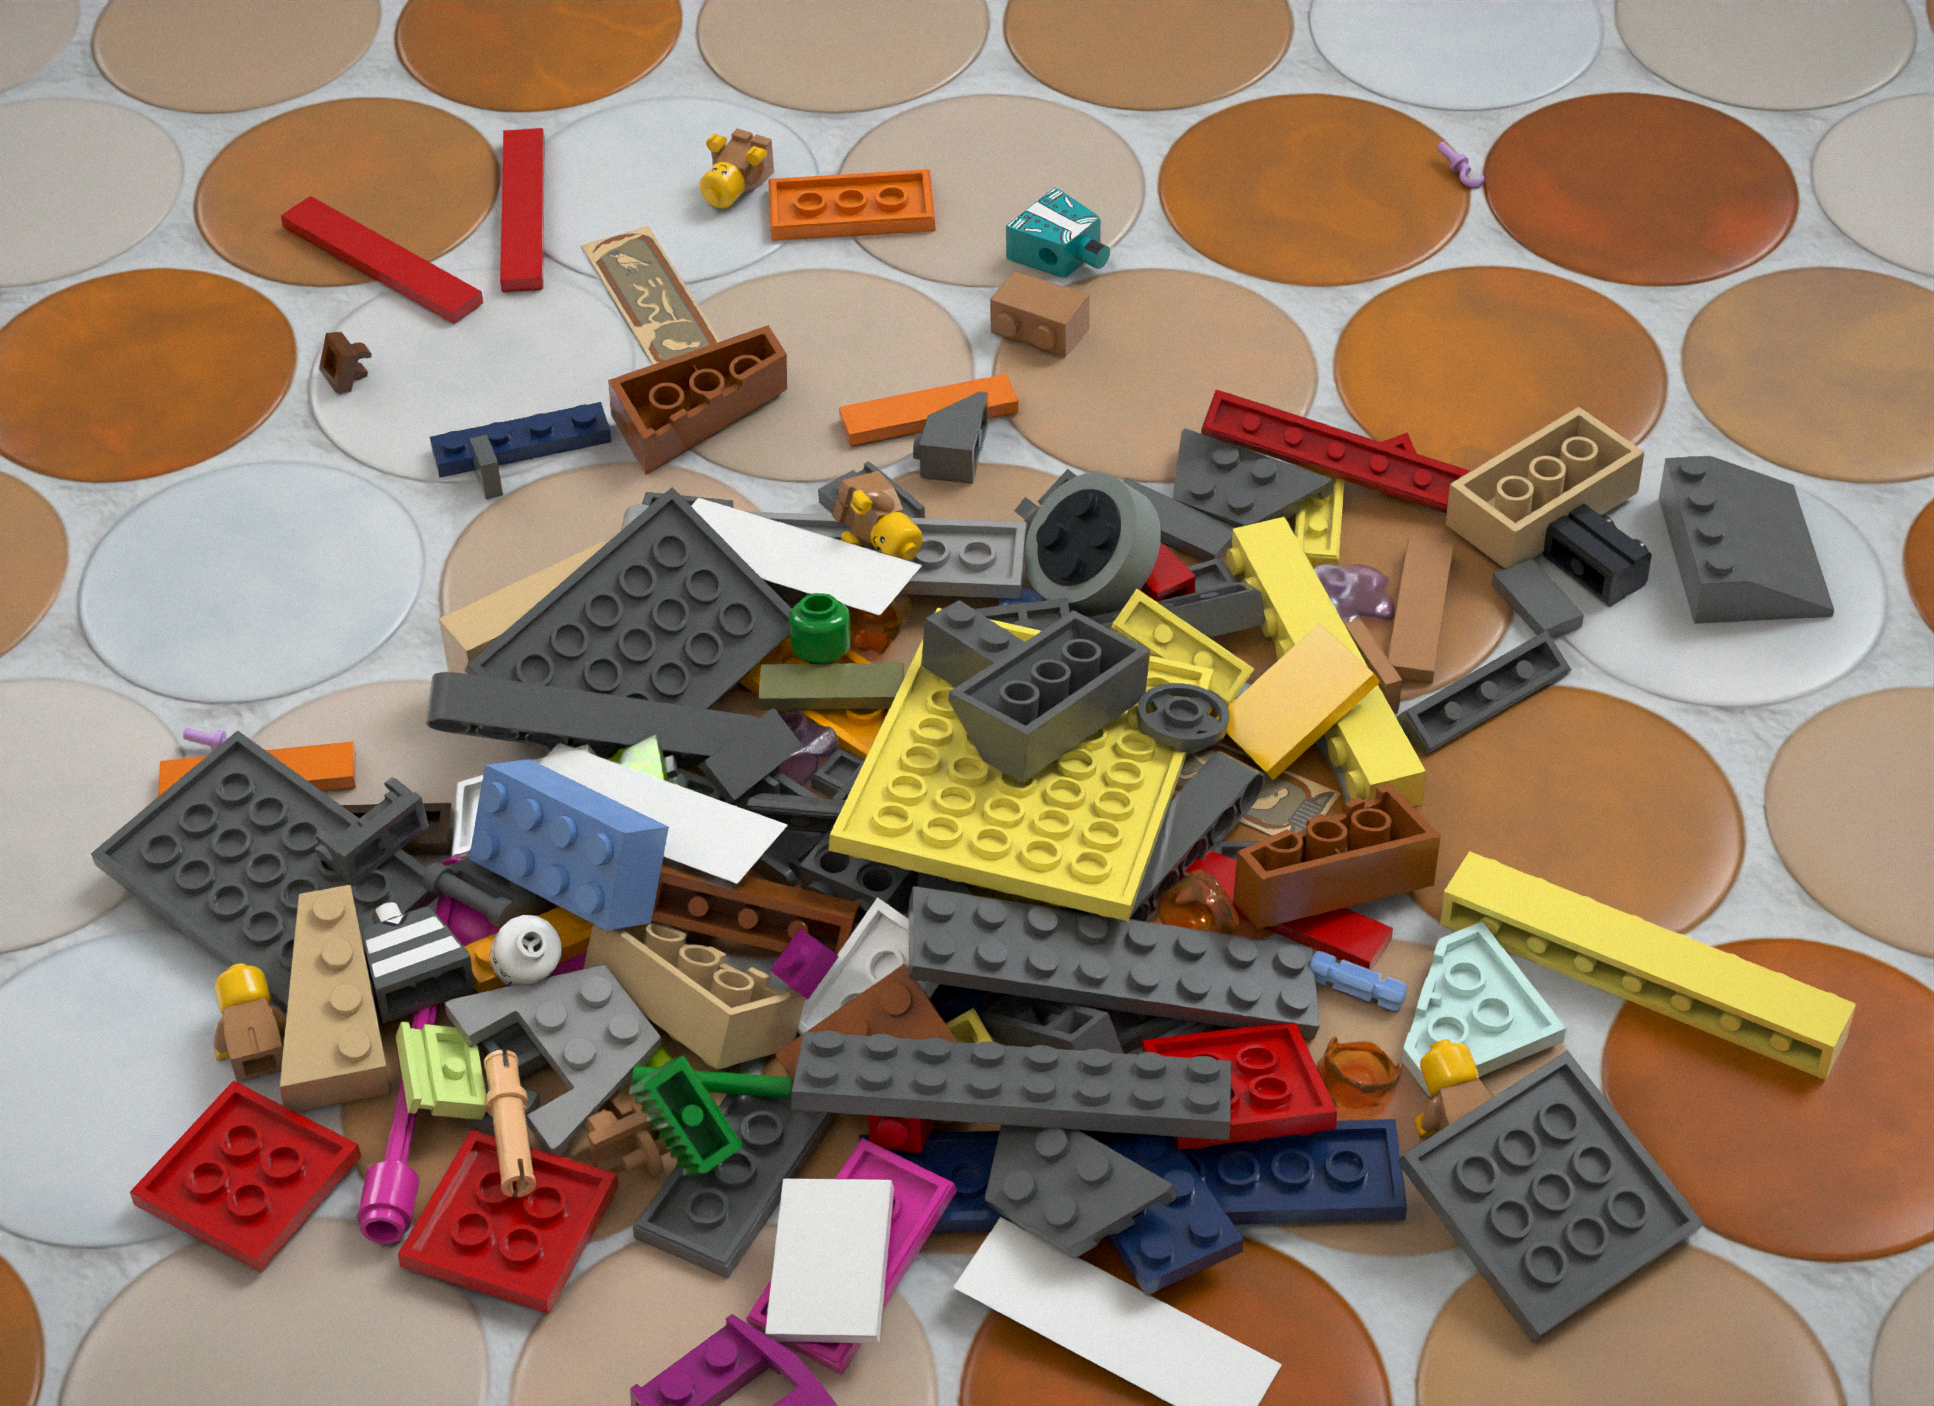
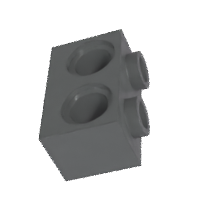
[800,826,918,925]

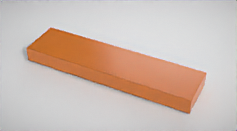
[839,374,1019,446]
[158,741,356,797]

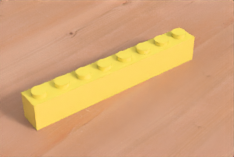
[1226,517,1426,807]
[1440,851,1856,1080]

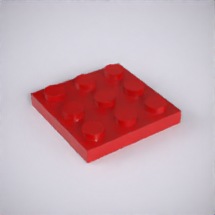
[1142,1023,1337,1150]
[130,1080,361,1272]
[397,1129,619,1314]

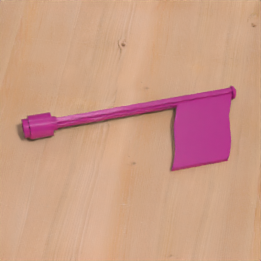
[357,857,587,1244]

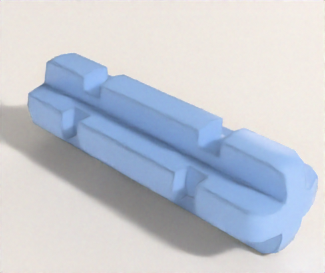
[1308,951,1407,1011]

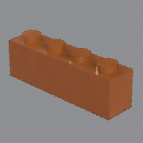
[651,857,860,954]

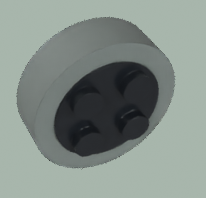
[1024,472,1161,617]

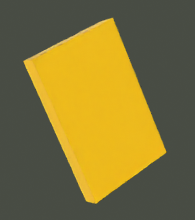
[1216,623,1380,780]

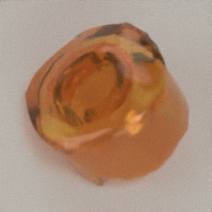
[845,591,914,655]
[1157,869,1240,936]
[1316,1036,1403,1119]

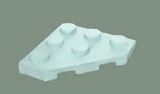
[1402,922,1566,1098]

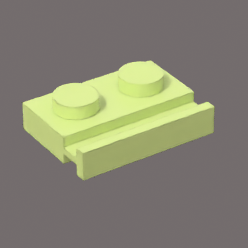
[396,1022,487,1120]

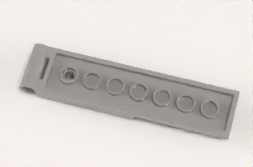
[621,504,1027,603]

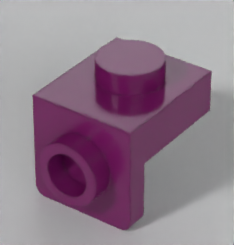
[770,928,838,999]

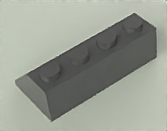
[948,610,1150,783]

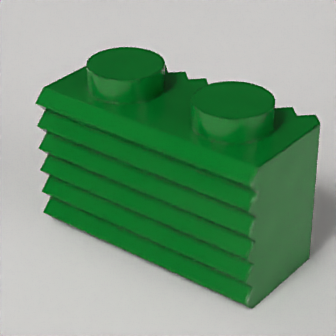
[629,1055,743,1177]

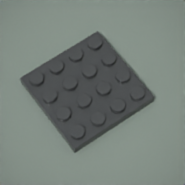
[1397,1050,1704,1343]

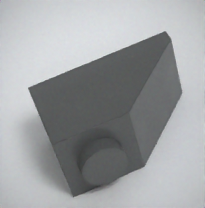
[913,392,989,484]

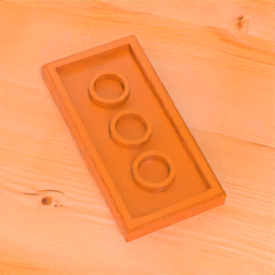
[768,169,935,241]

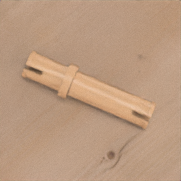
[484,1050,536,1197]

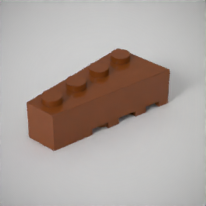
[608,325,787,475]
[1233,783,1441,929]

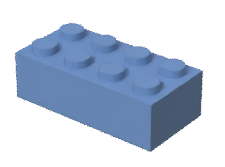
[469,759,669,931]

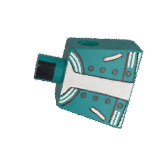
[1006,187,1110,278]

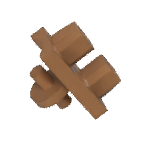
[586,1097,672,1177]

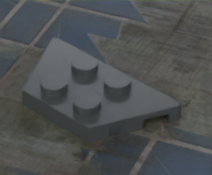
[1172,428,1333,528]
[985,1124,1178,1259]

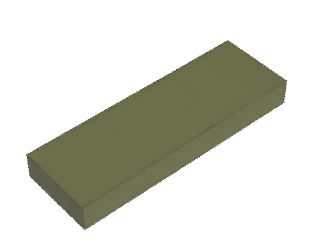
[759,663,904,710]

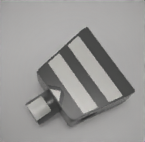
[361,902,475,1024]

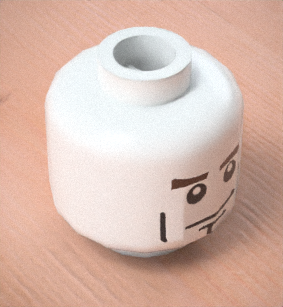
[490,915,562,986]

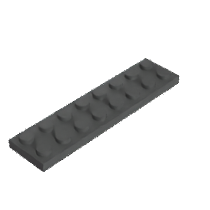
[908,886,1320,1040]
[791,1030,1231,1140]

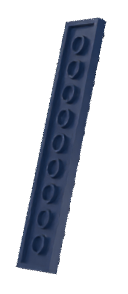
[859,1119,1407,1234]

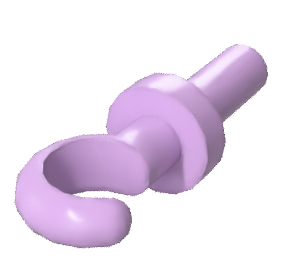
[1437,142,1485,188]
[183,728,256,752]

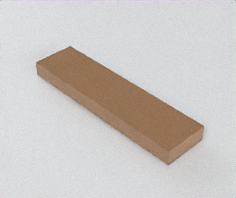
[1388,538,1454,683]

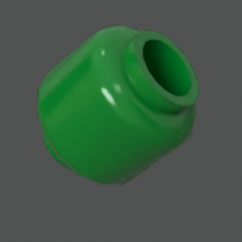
[789,593,851,664]

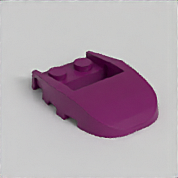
[630,1314,838,1406]

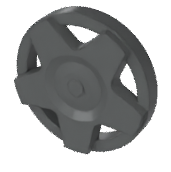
[1137,683,1230,752]

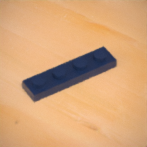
[429,402,612,478]

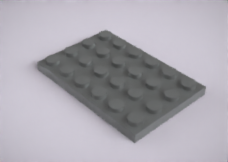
[464,487,792,768]
[91,730,438,1013]

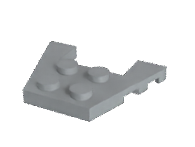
[445,964,661,1156]

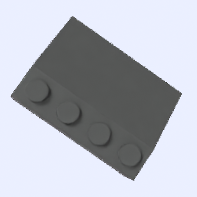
[1659,456,1834,624]

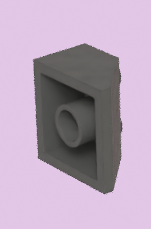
[921,600,1024,688]

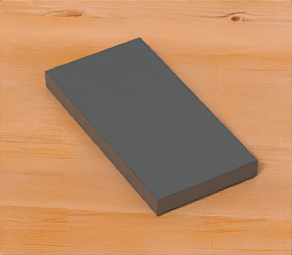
[633,1073,835,1279]

